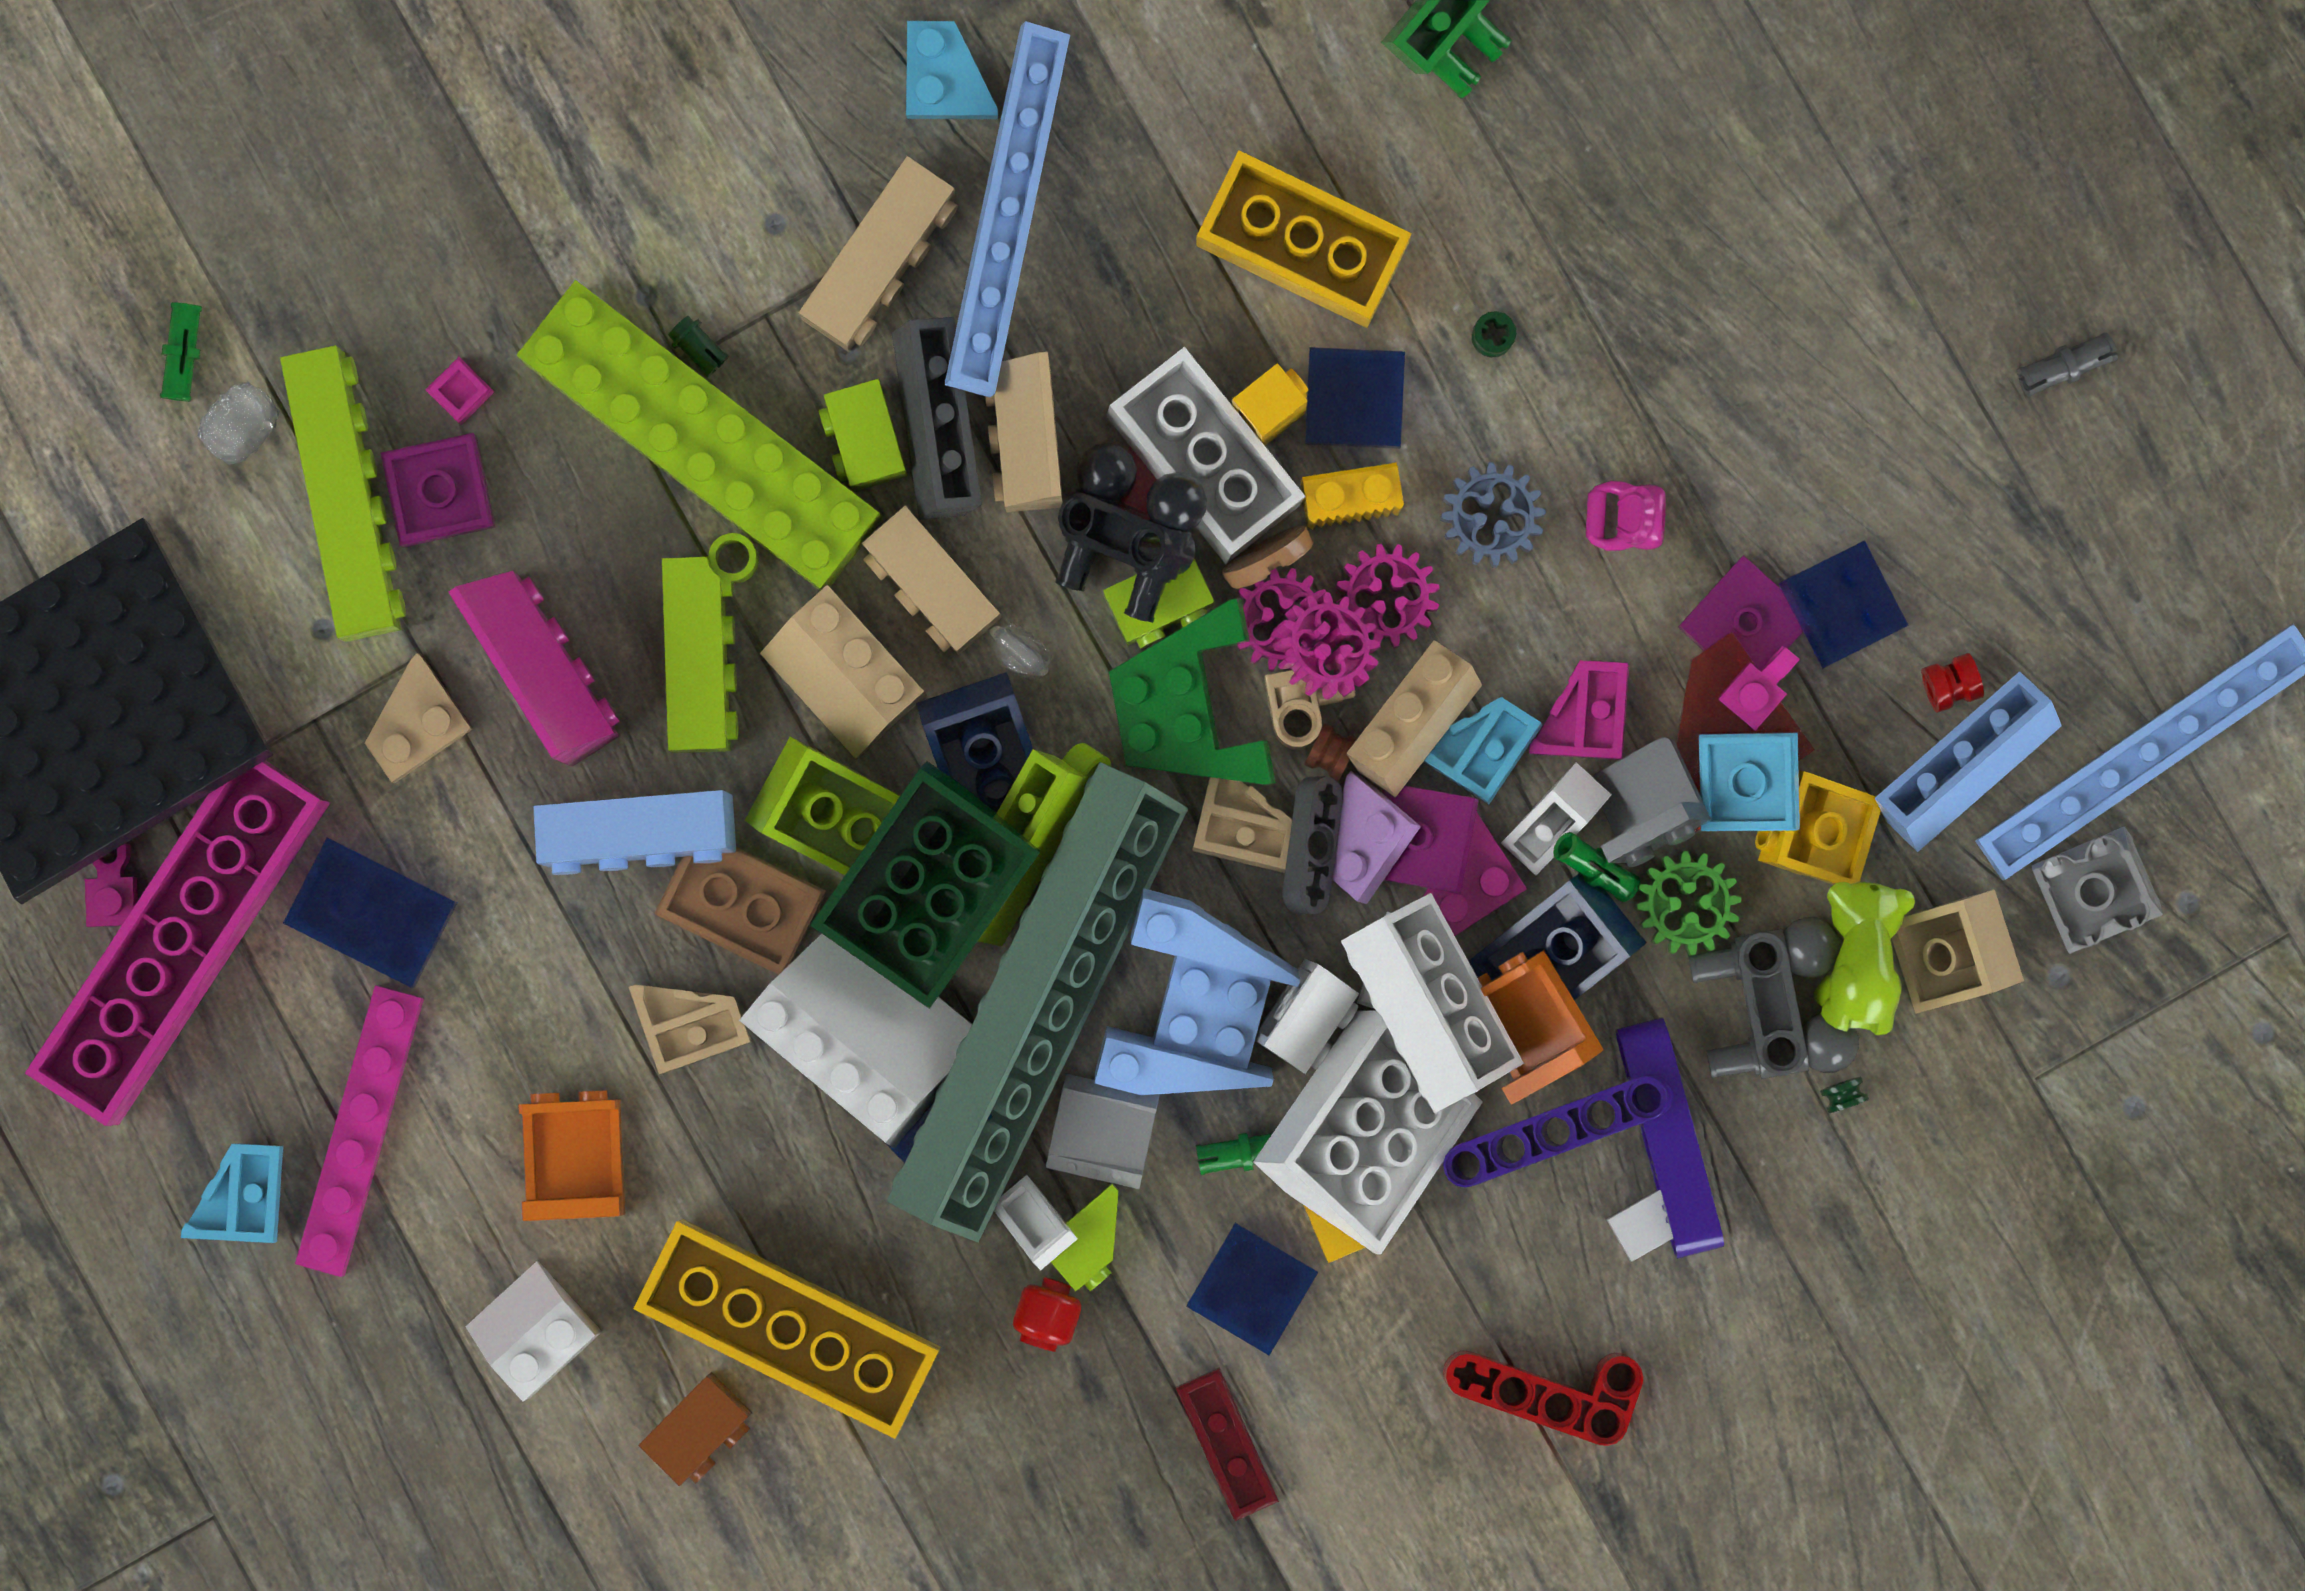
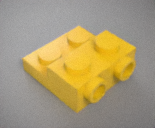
[1755,770,1881,885]

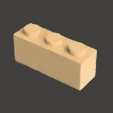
[862,506,1002,655]
[1347,640,1482,797]

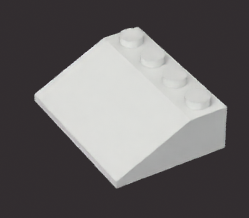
[739,934,972,1149]
[1253,1011,1483,1255]

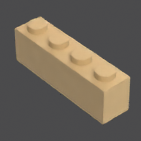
[798,156,958,352]

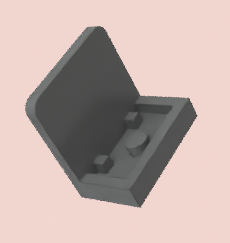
[1592,737,1711,867]

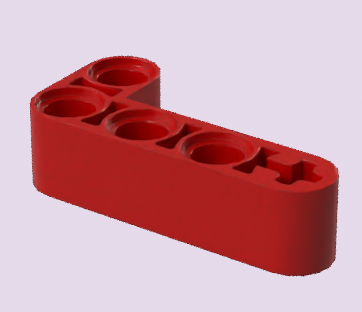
[1443,1350,1643,1446]

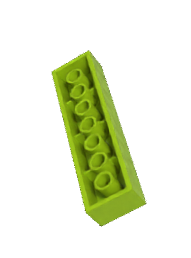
[516,280,883,591]

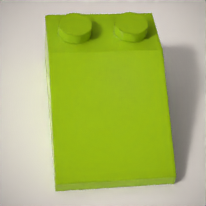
[744,736,901,875]

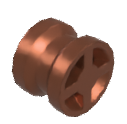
[1304,723,1357,781]

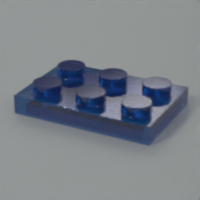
[283,838,458,988]

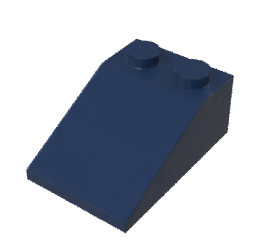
[916,672,1033,814]
[1469,873,1647,1000]

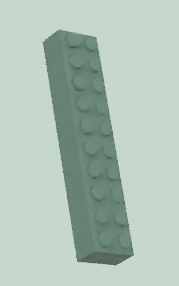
[887,762,1188,1242]

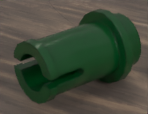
[668,316,729,377]

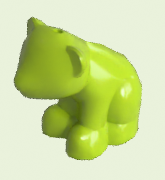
[1813,882,1915,1035]

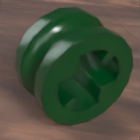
[1471,311,1517,358]
[1820,1077,1869,1113]

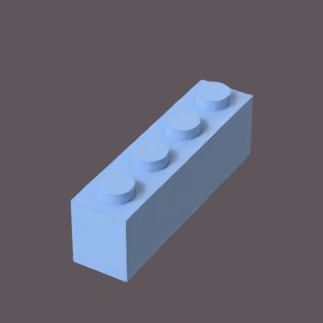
[1875,671,2062,852]
[533,790,736,875]

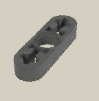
[1283,776,1343,914]

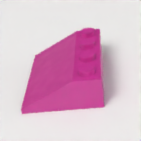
[448,571,620,767]

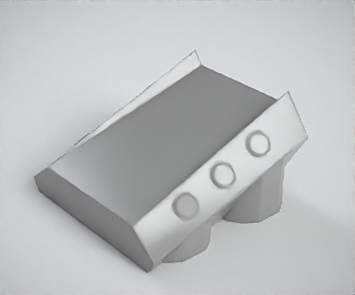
[2031,826,2163,954]
[1046,1074,1160,1189]

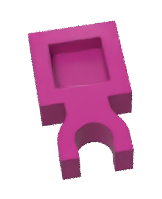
[85,844,138,927]

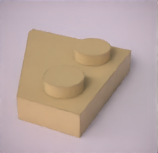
[365,652,473,783]
[1192,777,1292,873]
[629,985,752,1074]

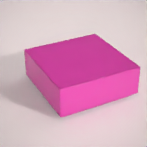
[425,357,495,425]

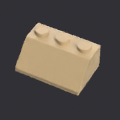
[985,352,1063,513]
[760,585,927,760]

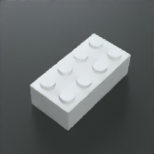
[1106,347,1305,564]
[1341,893,1524,1113]

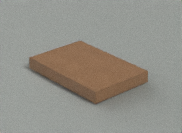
[654,847,827,975]

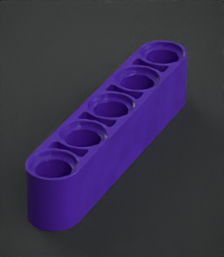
[1615,1017,1724,1259]
[1443,1075,1674,1188]

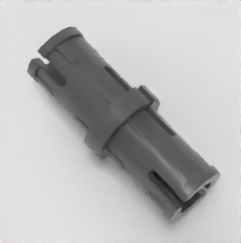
[2017,332,2118,397]

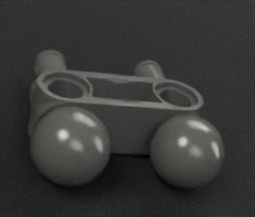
[1688,917,1859,1079]

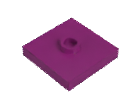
[380,433,496,548]
[1678,555,1814,678]
[1382,786,1479,894]

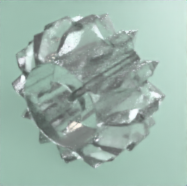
[197,382,280,465]

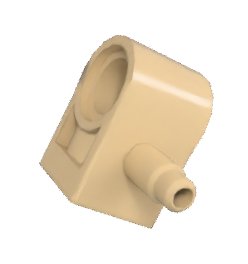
[1264,670,1355,750]

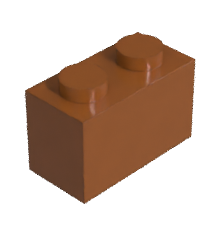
[638,1372,752,1486]

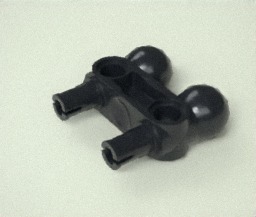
[1055,443,1207,623]

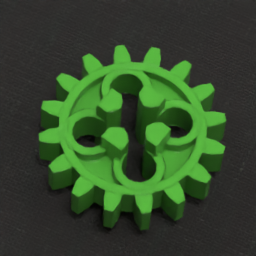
[1635,851,1741,956]

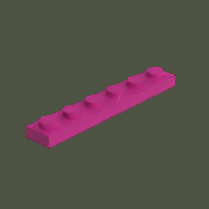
[295,985,424,1277]

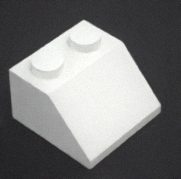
[1255,959,1359,1074]
[465,1261,602,1402]

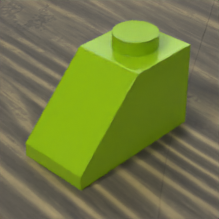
[1051,1183,1119,1292]

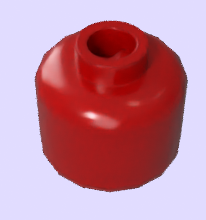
[1013,1277,1082,1352]

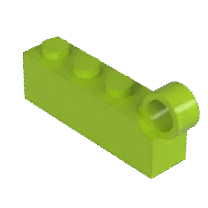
[662,533,759,753]
[977,743,1111,947]

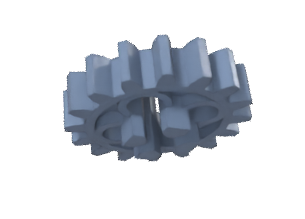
[1440,462,1546,568]

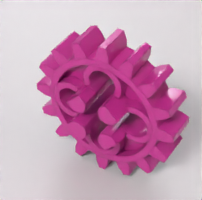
[1335,544,1440,649]
[1237,568,1331,672]
[1274,592,1381,700]

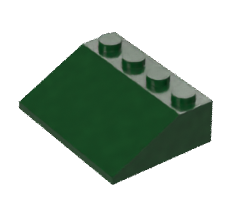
[810,761,1041,1009]

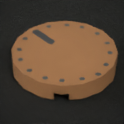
[1222,525,1313,589]

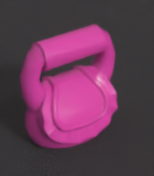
[1585,481,1666,551]

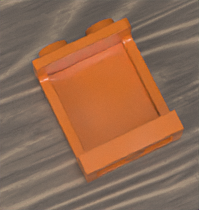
[1478,950,1604,1105]
[518,1090,625,1221]

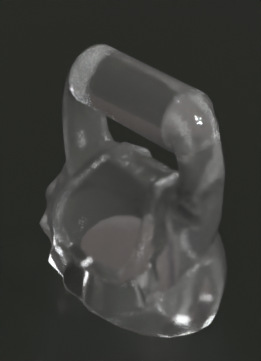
[990,622,1054,681]

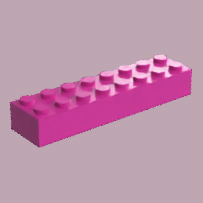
[25,760,331,1126]

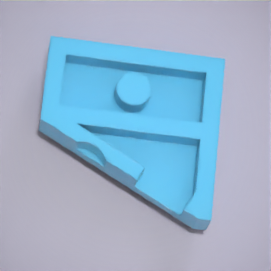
[906,21,998,119]
[1423,697,1542,805]
[181,1143,283,1243]

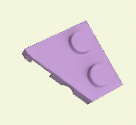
[1332,771,1421,904]

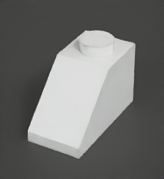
[1501,762,1612,875]

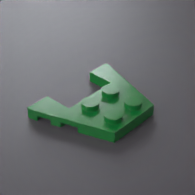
[1109,598,1276,785]

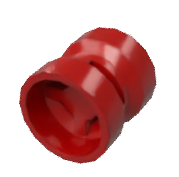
[1921,653,1984,713]

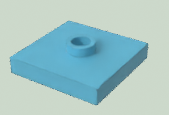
[1699,733,1800,831]

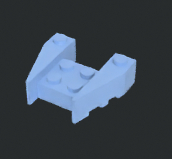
[1095,888,1300,1095]

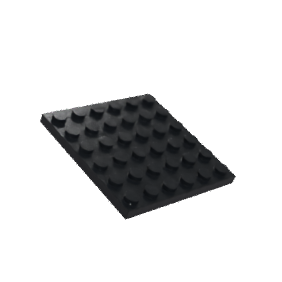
[0,518,273,904]

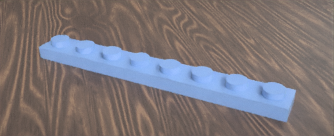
[944,21,1070,398]
[1975,624,2305,880]

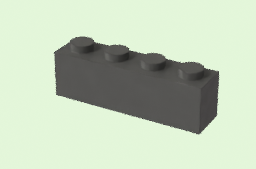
[892,317,982,520]

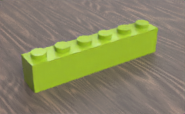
[280,345,406,642]

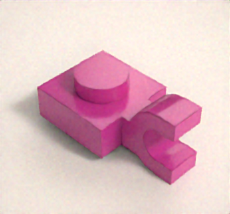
[1717,646,1800,731]

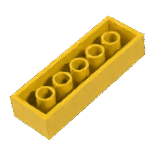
[633,1219,941,1439]

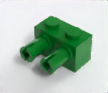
[1381,0,1512,99]

